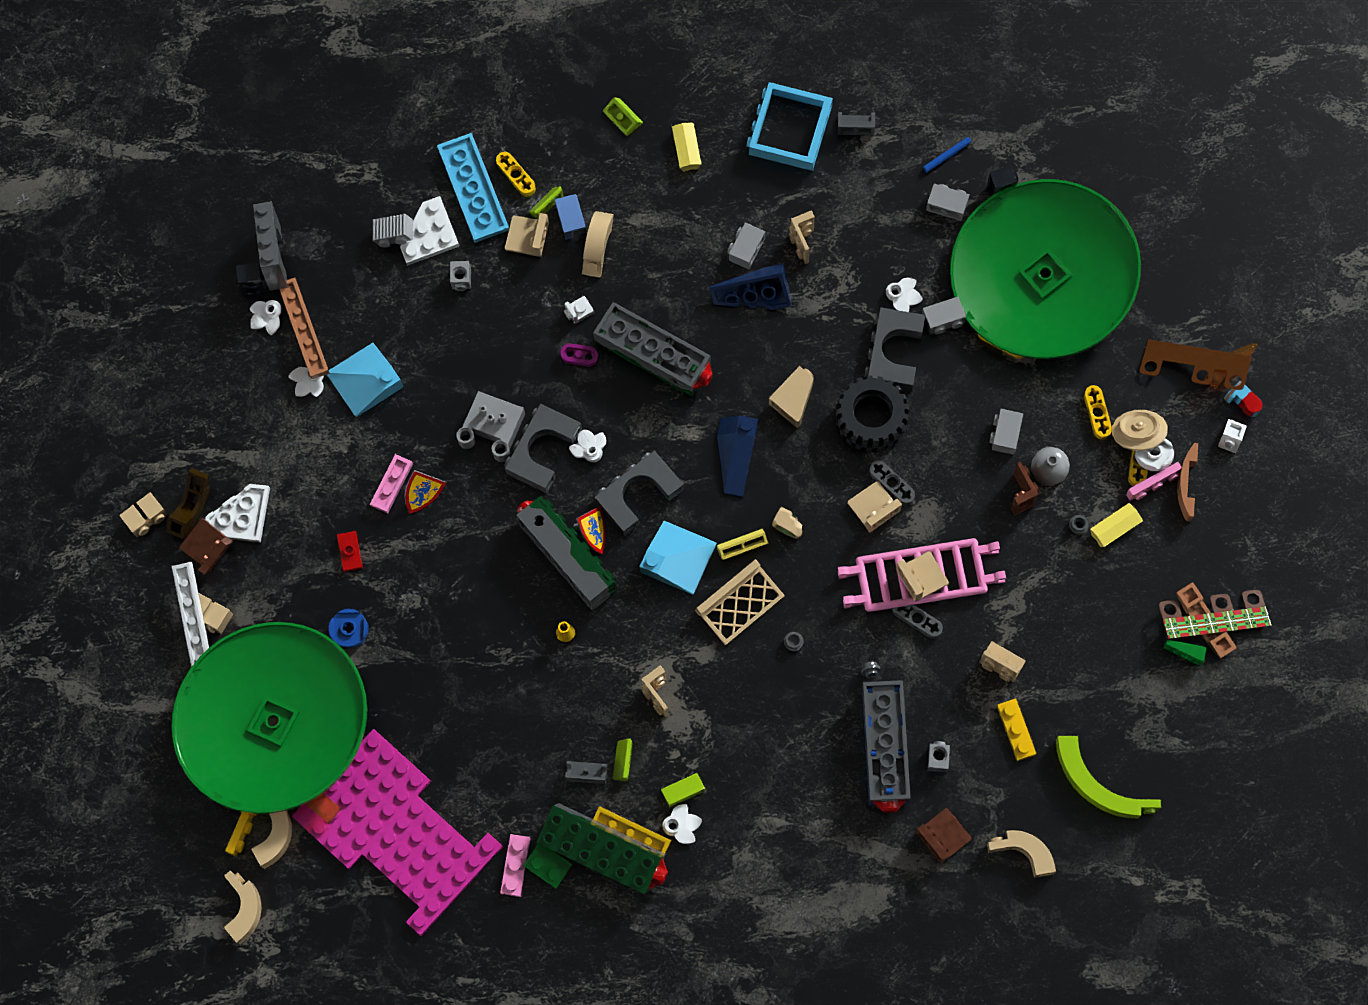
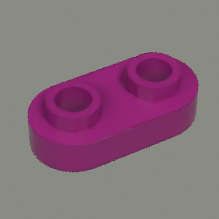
[561,343,598,367]

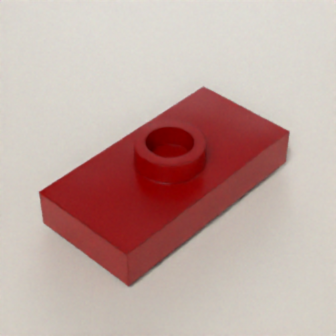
[337,531,363,572]

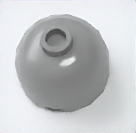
[1031,447,1070,486]

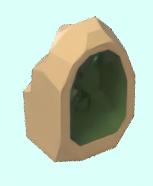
[772,507,802,538]

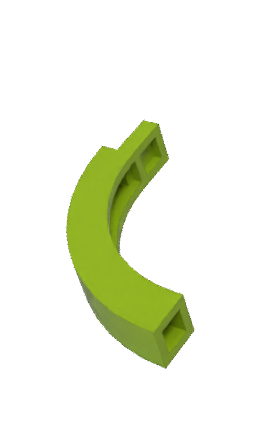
[1056,736,1161,819]

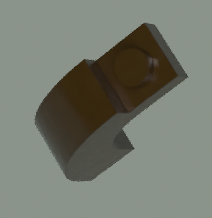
[166,468,210,539]

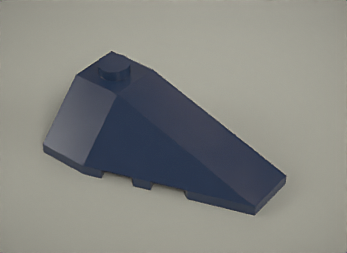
[710,264,791,310]
[717,415,758,497]

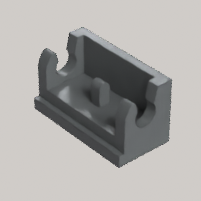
[838,112,875,135]
[565,761,608,784]

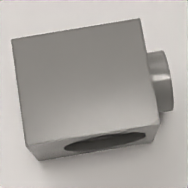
[450,261,471,291]
[927,741,950,772]

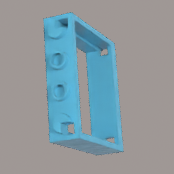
[746,82,833,171]

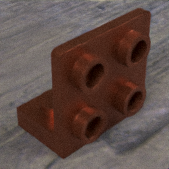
[1011,462,1039,515]
[180,518,233,574]
[916,808,971,864]

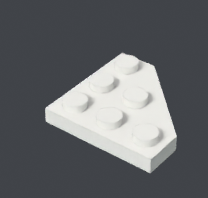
[400,196,459,266]
[205,484,270,543]

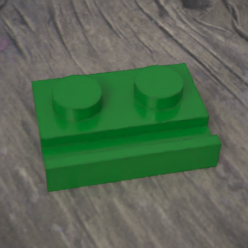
[523,844,573,889]

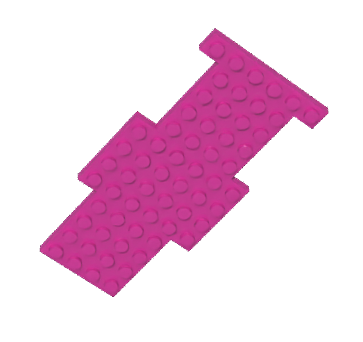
[272,720,503,936]

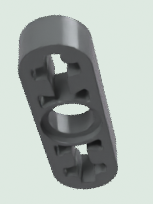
[869,461,915,505]
[892,598,943,639]

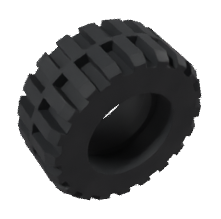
[835,376,909,452]

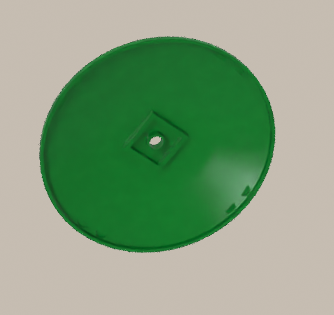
[950,179,1141,359]
[172,622,367,814]

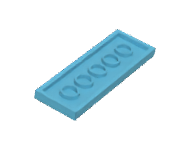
[437,133,509,243]

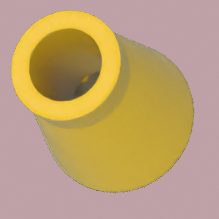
[556,622,575,642]

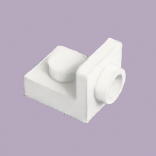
[564,296,594,324]
[1218,419,1246,453]

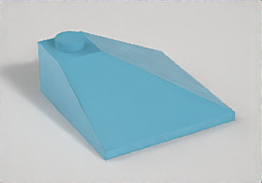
[327,343,403,417]
[640,521,717,595]

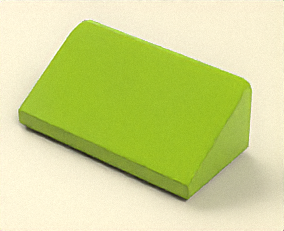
[603,97,643,136]
[529,187,563,219]
[613,739,633,781]
[661,773,705,808]

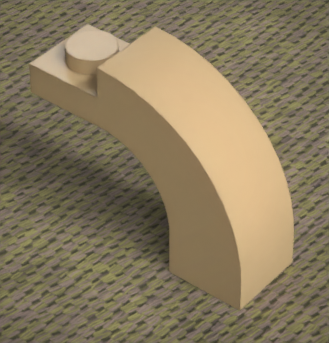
[582,211,614,277]
[252,811,292,869]
[987,830,1056,878]
[224,871,261,945]

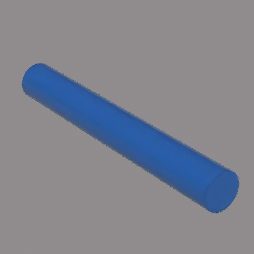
[923,137,971,173]

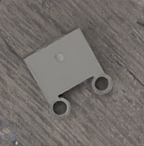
[456,391,525,462]

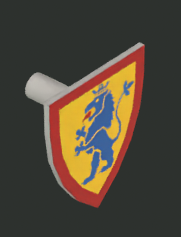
[405,470,446,514]
[573,506,606,554]

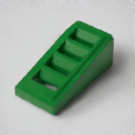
[1164,640,1206,666]

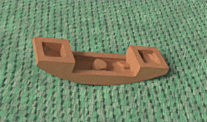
[1177,443,1198,522]
[1176,582,1237,658]

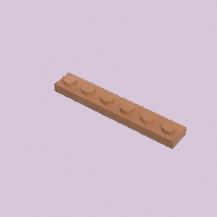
[279,278,330,379]

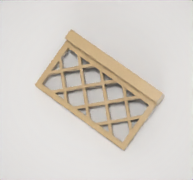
[695,559,785,645]

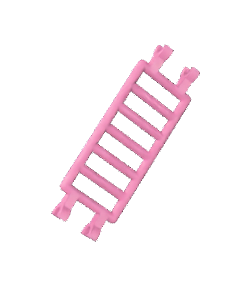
[838,538,1006,612]

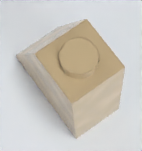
[769,366,814,428]

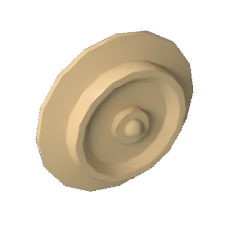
[1112,410,1167,451]

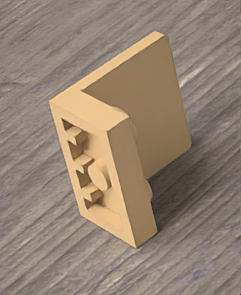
[789,210,815,264]
[505,213,549,257]
[848,481,902,532]
[896,551,949,602]
[979,641,1026,682]
[641,665,669,717]

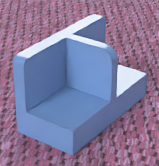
[555,194,585,240]

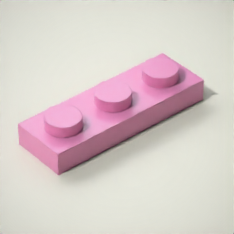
[370,454,413,514]
[1126,462,1182,501]
[500,834,531,897]

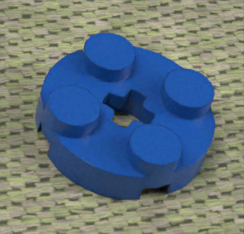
[329,609,368,648]

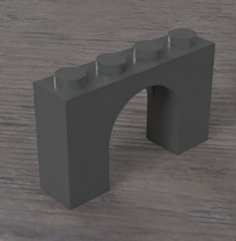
[253,201,288,291]
[864,308,925,391]
[504,404,582,493]
[595,450,684,536]

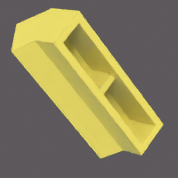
[672,123,701,172]
[1091,503,1143,547]
[717,529,768,560]

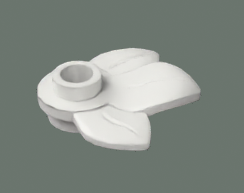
[886,278,923,312]
[250,300,282,335]
[289,367,324,397]
[569,430,606,462]
[663,804,702,844]

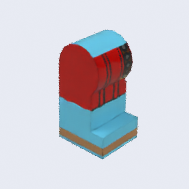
[1224,381,1263,417]

